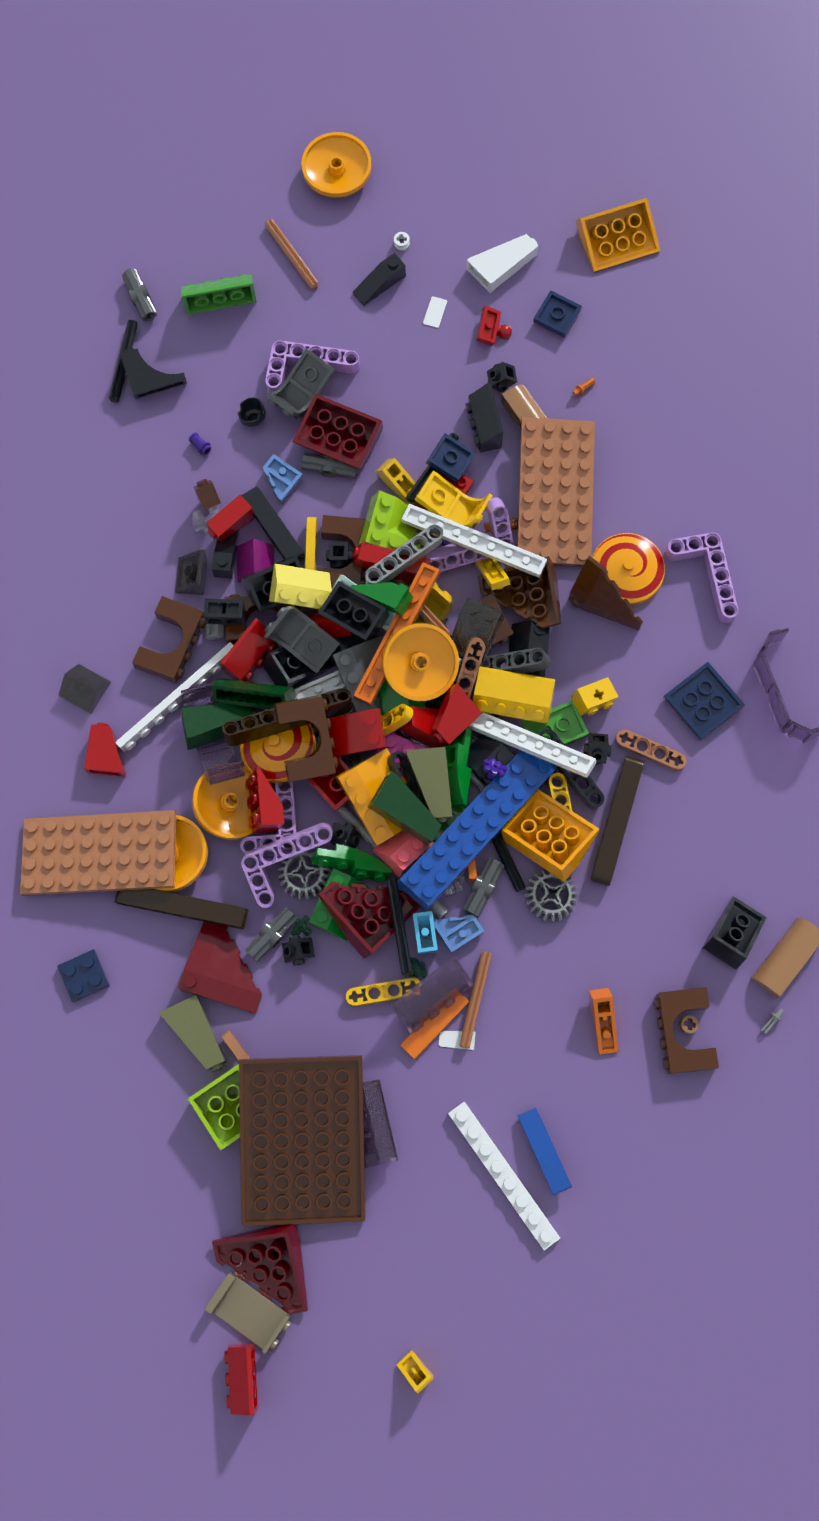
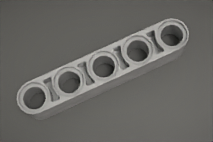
[365,524,443,584]

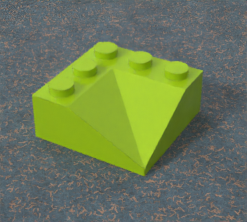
[359,490,421,550]
[188,1064,240,1151]

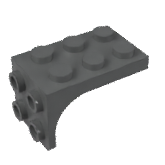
[265,348,336,419]
[264,605,341,673]

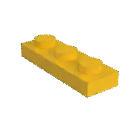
[475,558,510,591]

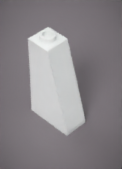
[467,234,538,293]

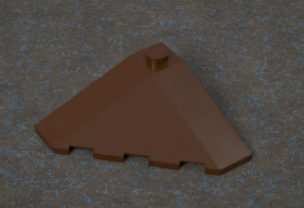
[568,555,643,630]
[478,556,561,629]

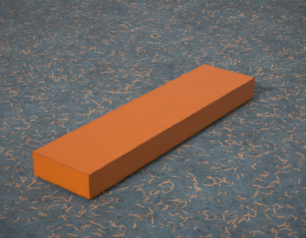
[400,988,470,1060]

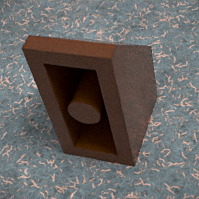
[194,479,221,510]

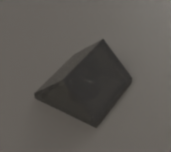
[175,549,208,595]
[59,664,111,714]

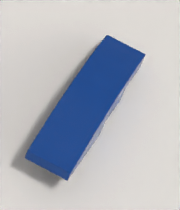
[518,1108,572,1196]

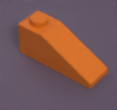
[589,988,619,1055]

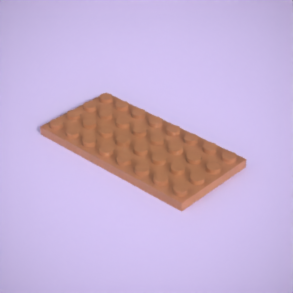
[517,417,595,566]
[20,810,177,896]

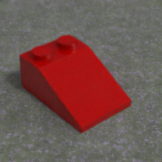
[328,708,387,757]

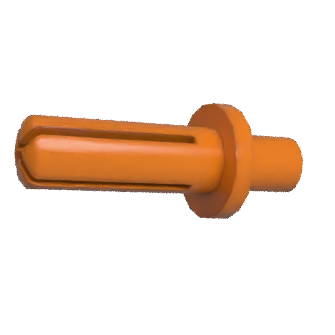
[572,378,596,396]

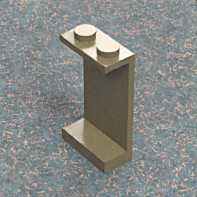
[204,1272,291,1354]

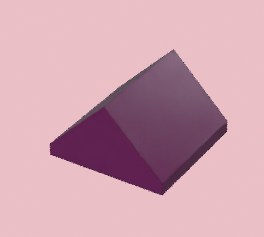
[237,539,274,582]

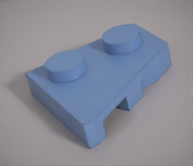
[262,454,303,503]
[433,915,485,953]

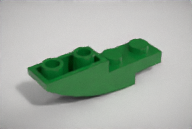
[445,728,472,808]
[312,844,392,882]

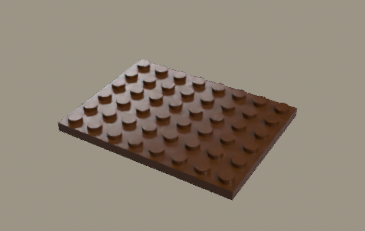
[239,1055,365,1226]

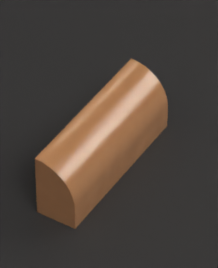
[501,385,547,430]
[751,918,819,998]

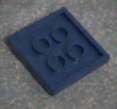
[664,662,745,740]

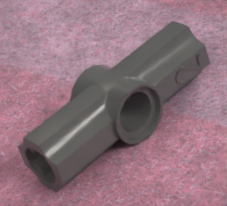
[122,268,157,322]
[301,453,358,479]
[463,858,504,917]
[245,907,298,962]

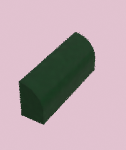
[212,678,296,709]

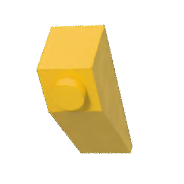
[375,458,417,505]

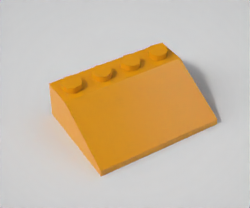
[575,198,660,272]
[336,748,407,845]
[501,789,600,882]

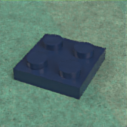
[533,290,582,338]
[426,433,475,483]
[57,949,110,1002]

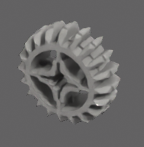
[278,849,330,900]
[525,870,578,922]

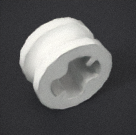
[394,232,410,251]

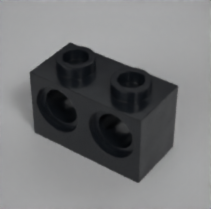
[204,598,246,625]

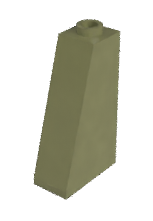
[405,747,452,823]
[160,995,227,1072]

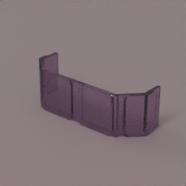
[754,628,819,743]
[181,682,245,785]

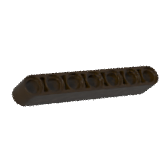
[222,688,353,747]
[590,756,645,886]
[114,889,249,929]

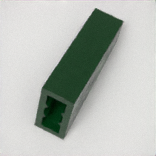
[181,703,256,750]
[368,771,442,845]

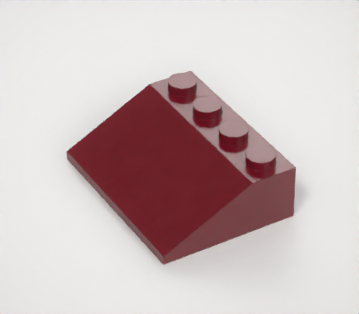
[292,394,383,470]

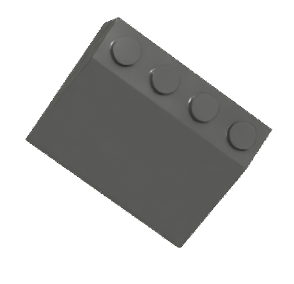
[332,635,385,715]

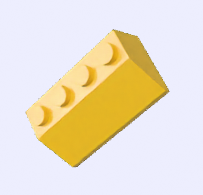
[473,666,555,724]

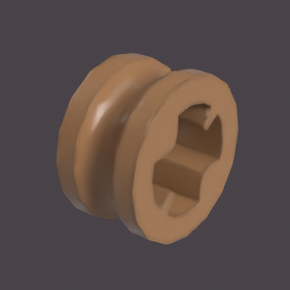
[679,1015,699,1034]

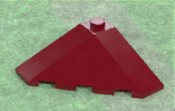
[318,882,421,958]
[178,922,262,1014]
[212,1224,308,1314]

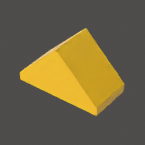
[396,1350,434,1394]

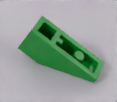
[350,582,413,616]

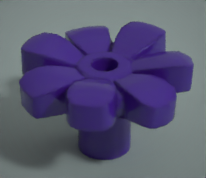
[483,758,507,779]

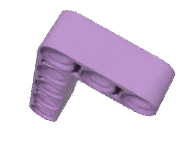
[265,341,360,392]
[424,497,513,572]
[665,532,738,624]
[240,781,297,858]
[241,822,333,908]

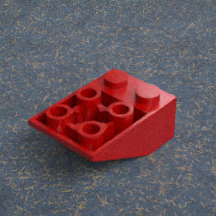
[246,767,284,834]

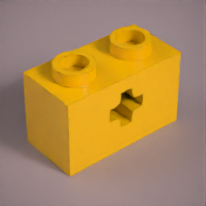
[570,677,619,716]

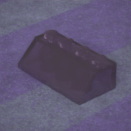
[391,956,473,1033]
[363,1080,398,1169]

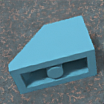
[413,911,438,956]

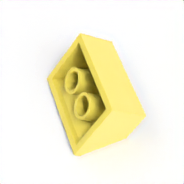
[269,564,332,609]

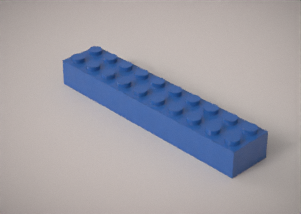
[398,750,557,911]

